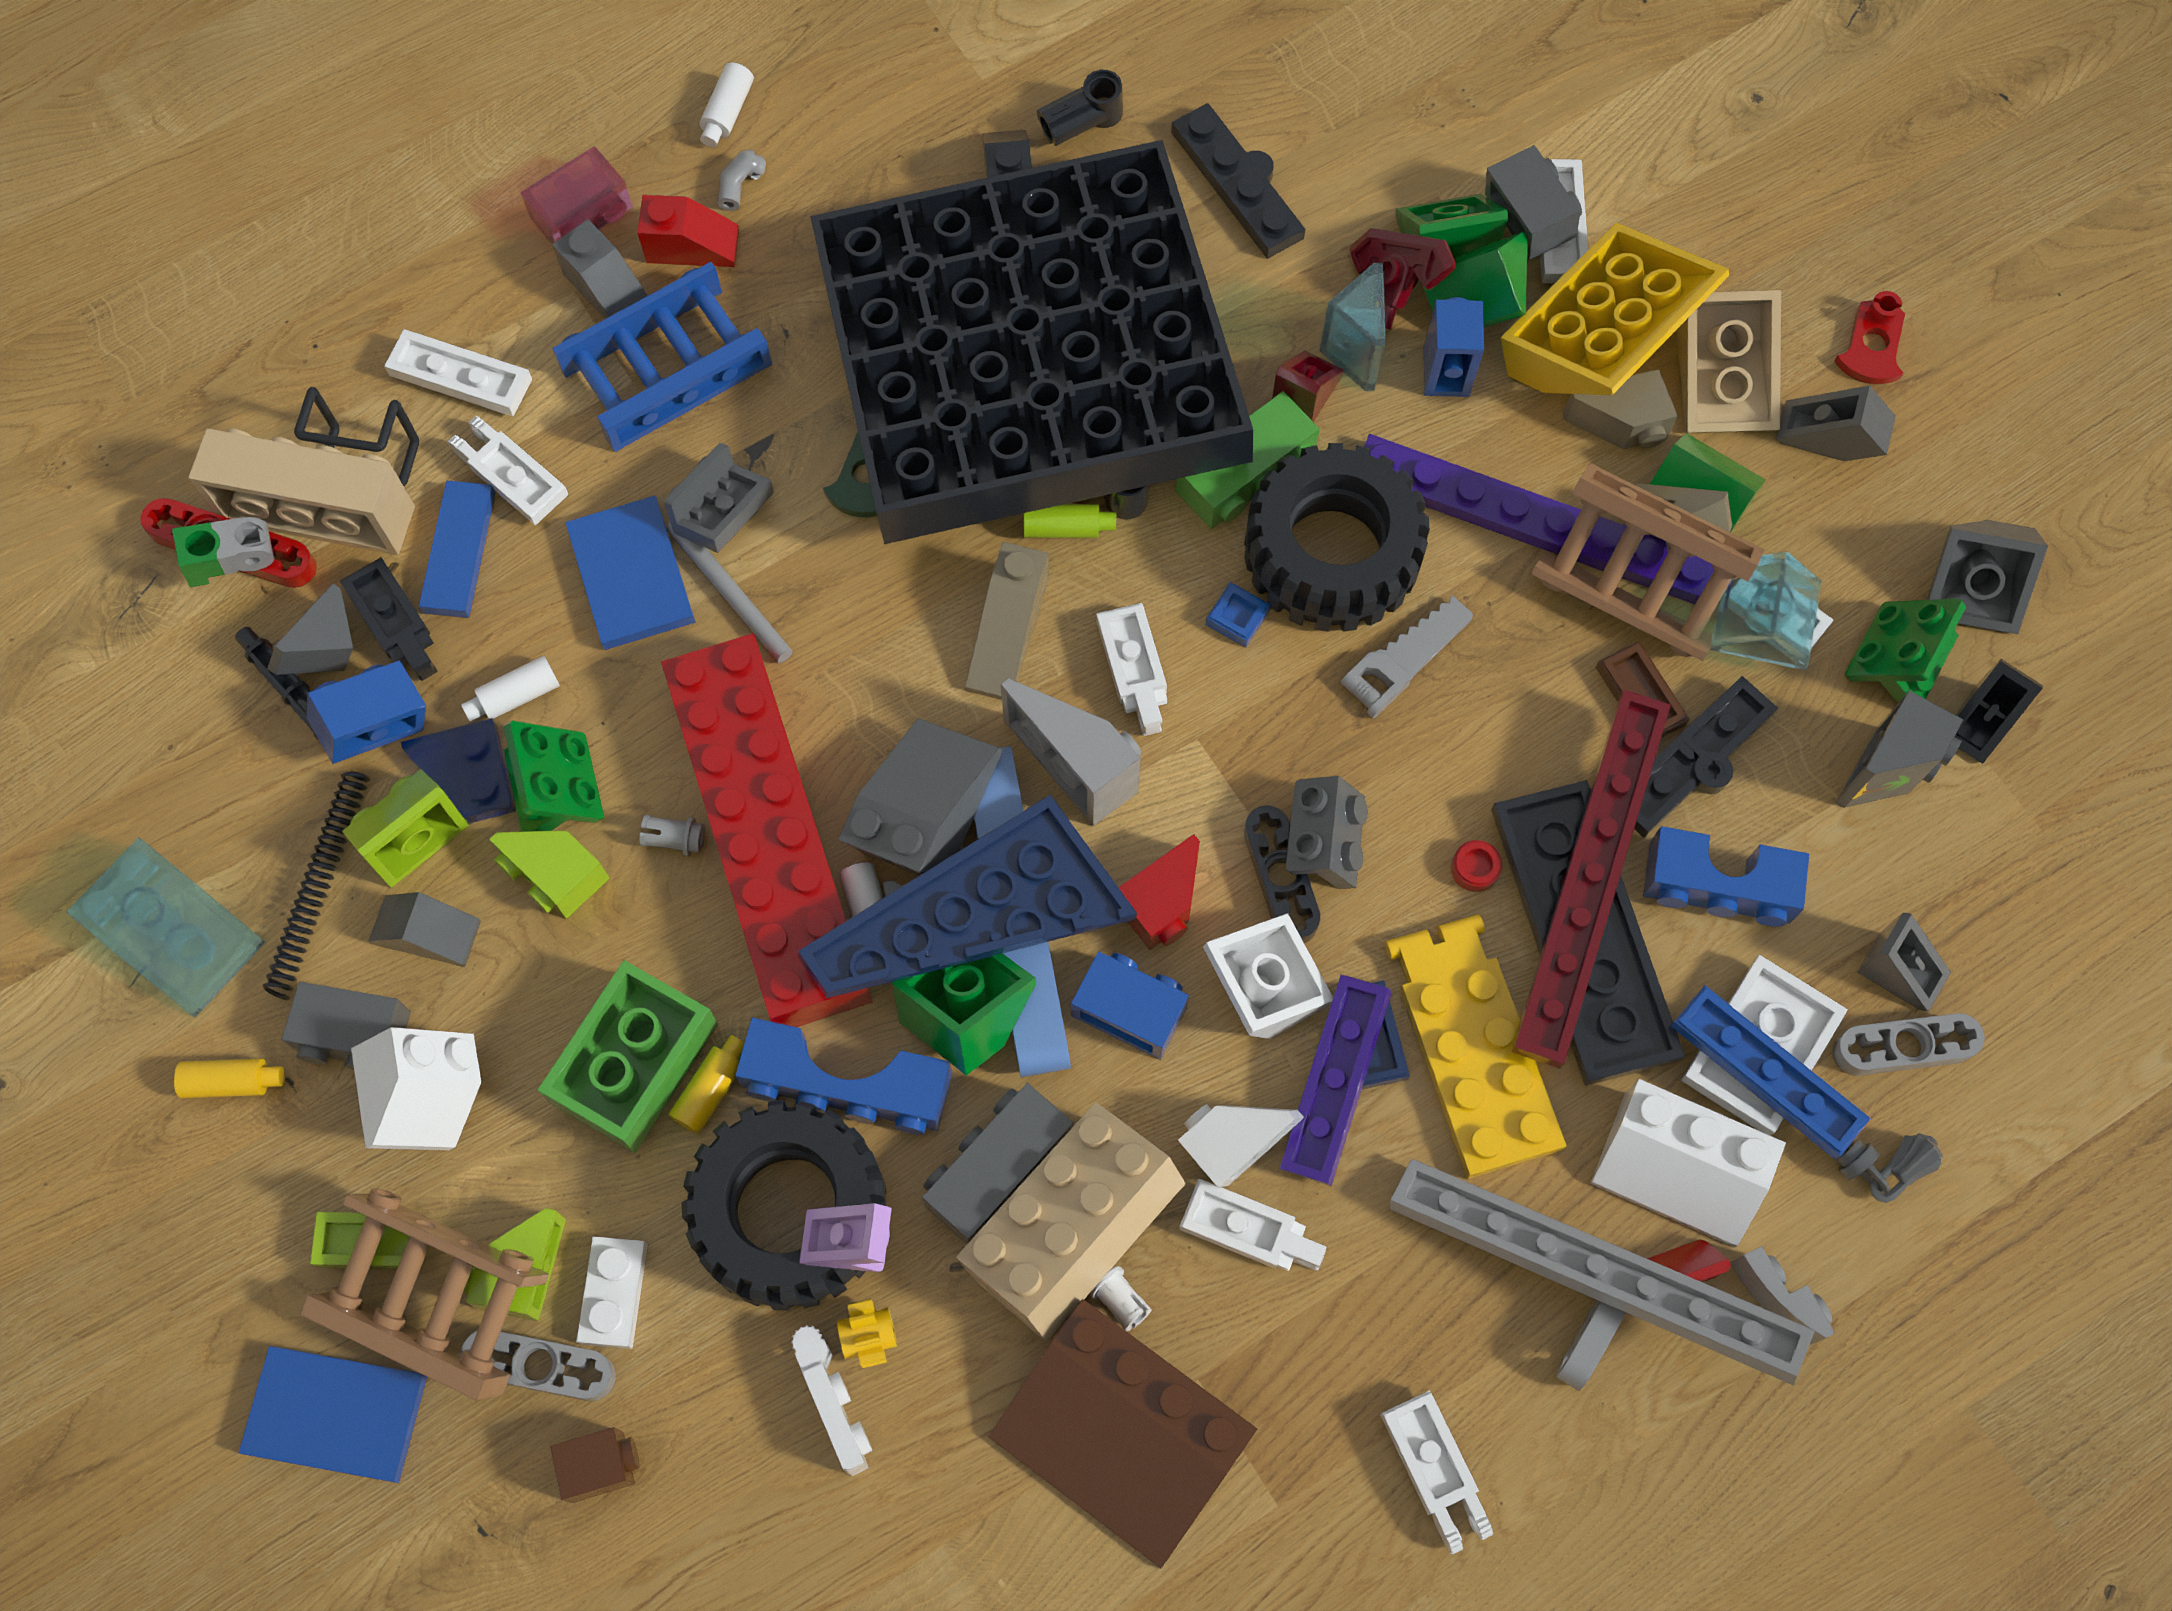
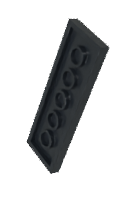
[1491,780,1685,1086]

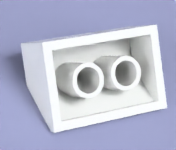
[1590,1079,1786,1248]

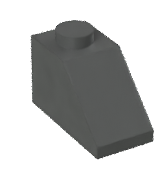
[552,219,648,319]
[1776,385,1896,461]

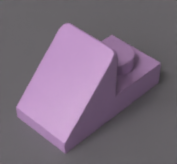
[799,1203,892,1272]

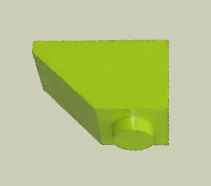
[464,1208,566,1321]

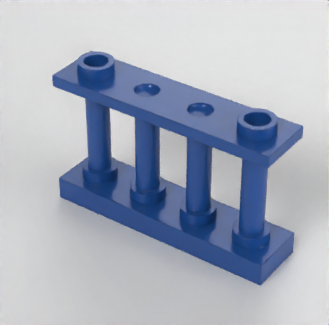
[552,262,772,452]

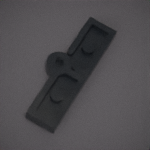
[1171,103,1306,259]
[1634,676,1778,838]

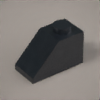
[982,130,1032,178]

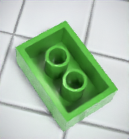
[538,960,719,1153]

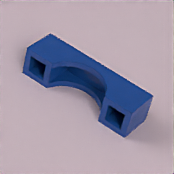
[735,1018,952,1135]

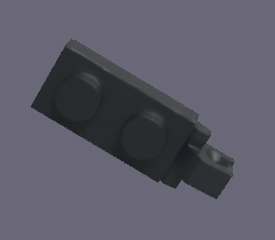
[340,557,438,681]

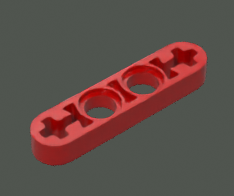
[140,498,317,588]

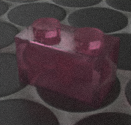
[520,146,633,244]

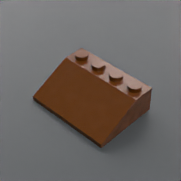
[988,1299,1258,1569]

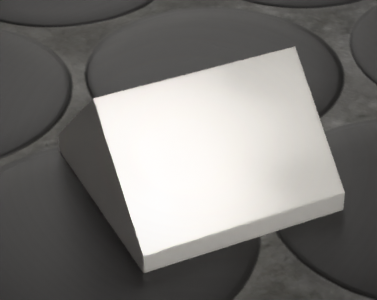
[1203,913,1333,1039]

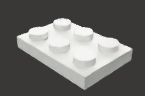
[1680,955,1848,1136]

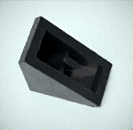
[1954,659,2043,764]

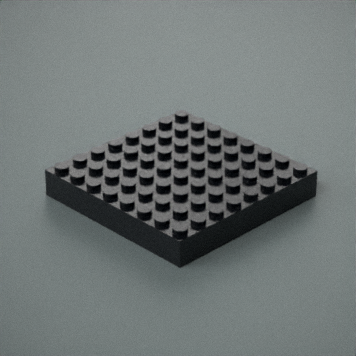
[810,140,1253,545]

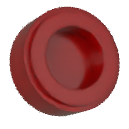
[1451,840,1502,892]

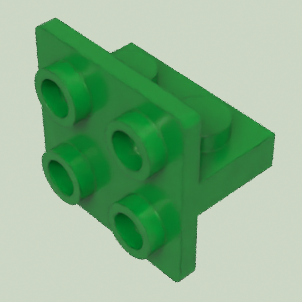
[1845,599,1966,703]
[504,720,604,832]

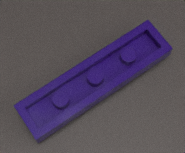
[1279,974,1392,1186]

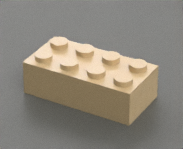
[188,428,415,555]
[956,1102,1186,1342]

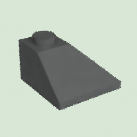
[1926,520,2048,634]

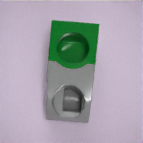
[172,517,274,588]

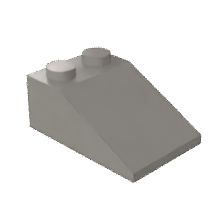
[1001,678,1141,826]

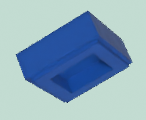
[1205,582,1271,648]

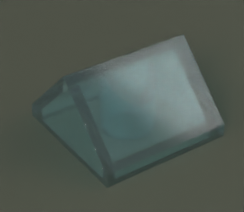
[1319,263,1385,391]
[1710,551,1822,670]

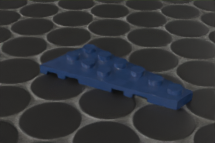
[798,795,1137,998]

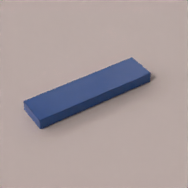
[1670,985,1871,1160]

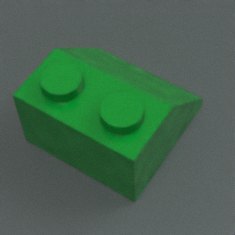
[892,953,1036,1076]

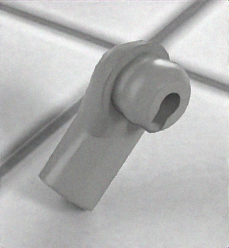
[717,150,766,211]

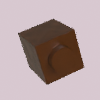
[550,1427,640,1503]

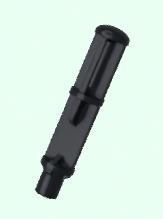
[235,627,319,740]

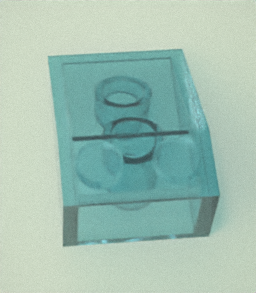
[66,837,266,1017]

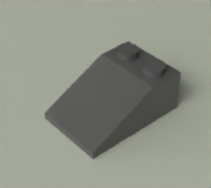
[838,718,1003,876]

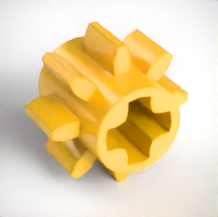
[837,1298,897,1368]

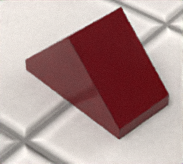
[1272,350,1344,422]

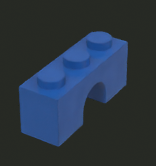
[1643,826,1809,926]

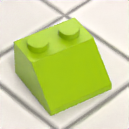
[342,769,469,888]

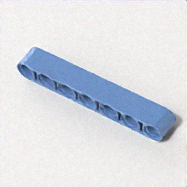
[974,746,1071,1078]

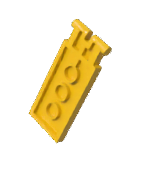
[1384,914,1567,1179]

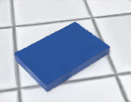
[565,495,696,650]
[238,1346,427,1483]

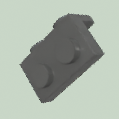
[664,443,774,553]
[1286,776,1368,889]

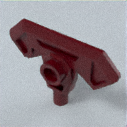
[1349,228,1456,330]

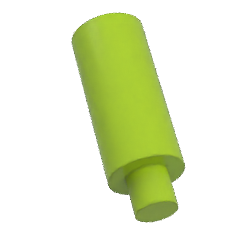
[1024,504,1116,538]

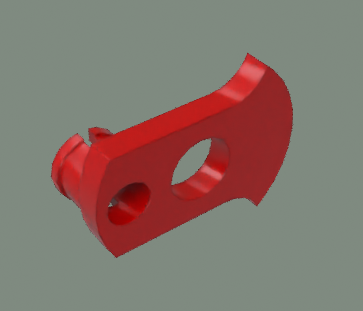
[1834,291,1905,384]

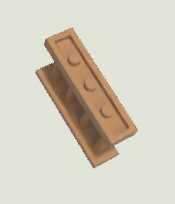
[1531,463,1765,661]
[300,1188,549,1401]

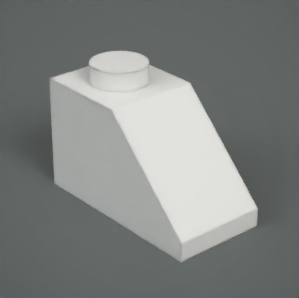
[1178,1104,1304,1188]

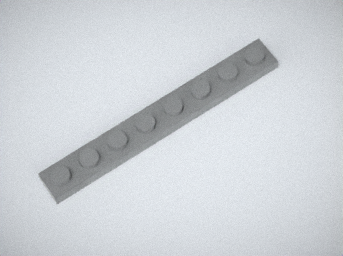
[1390,1159,1815,1386]

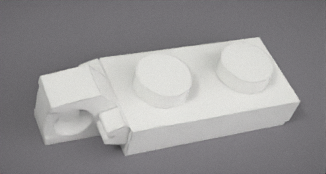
[1096,603,1167,736]
[1179,1179,1327,1271]

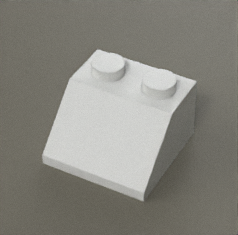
[351,1027,481,1150]

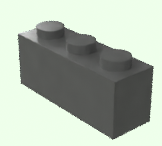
[922,1082,1073,1244]

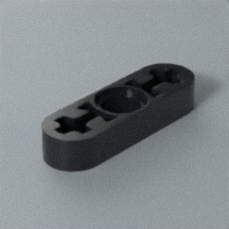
[1244,805,1320,943]

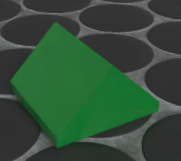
[1395,194,1508,256]
[1423,232,1528,328]
[1650,433,1766,533]

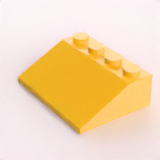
[1500,222,1729,395]

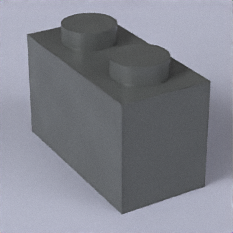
[1485,145,1582,260]
[282,982,411,1070]

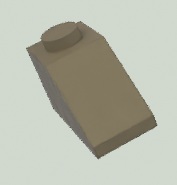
[1563,369,1678,449]

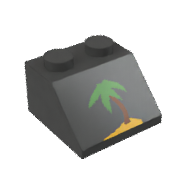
[1836,691,1963,808]

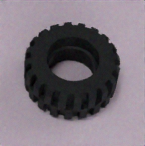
[1244,443,1430,632]
[681,1100,887,1311]

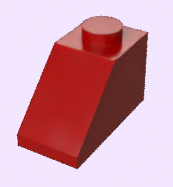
[637,195,739,267]
[1118,834,1200,950]

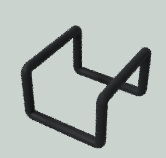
[294,387,419,486]

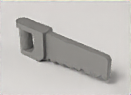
[1340,595,1473,719]

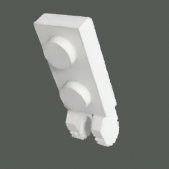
[447,416,569,525]
[791,1325,873,1476]
[1380,1390,1493,1554]

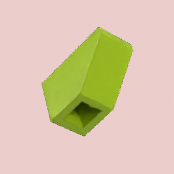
[489,831,610,919]

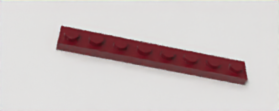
[1511,690,1671,1069]

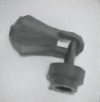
[1836,1133,1943,1203]

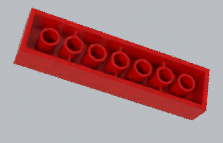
[661,633,873,1027]

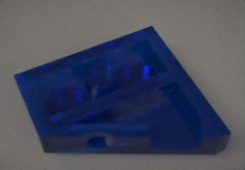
[401,718,516,824]

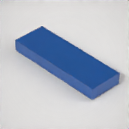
[419,480,496,618]

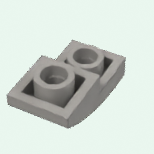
[1730,1246,1835,1344]

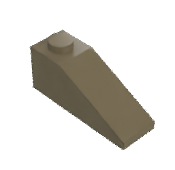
[965,542,1049,700]

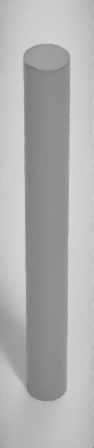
[666,522,793,663]

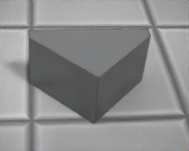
[268,583,353,675]
[368,892,481,967]
[1857,912,1951,1012]

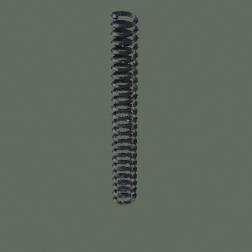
[262,771,371,1000]

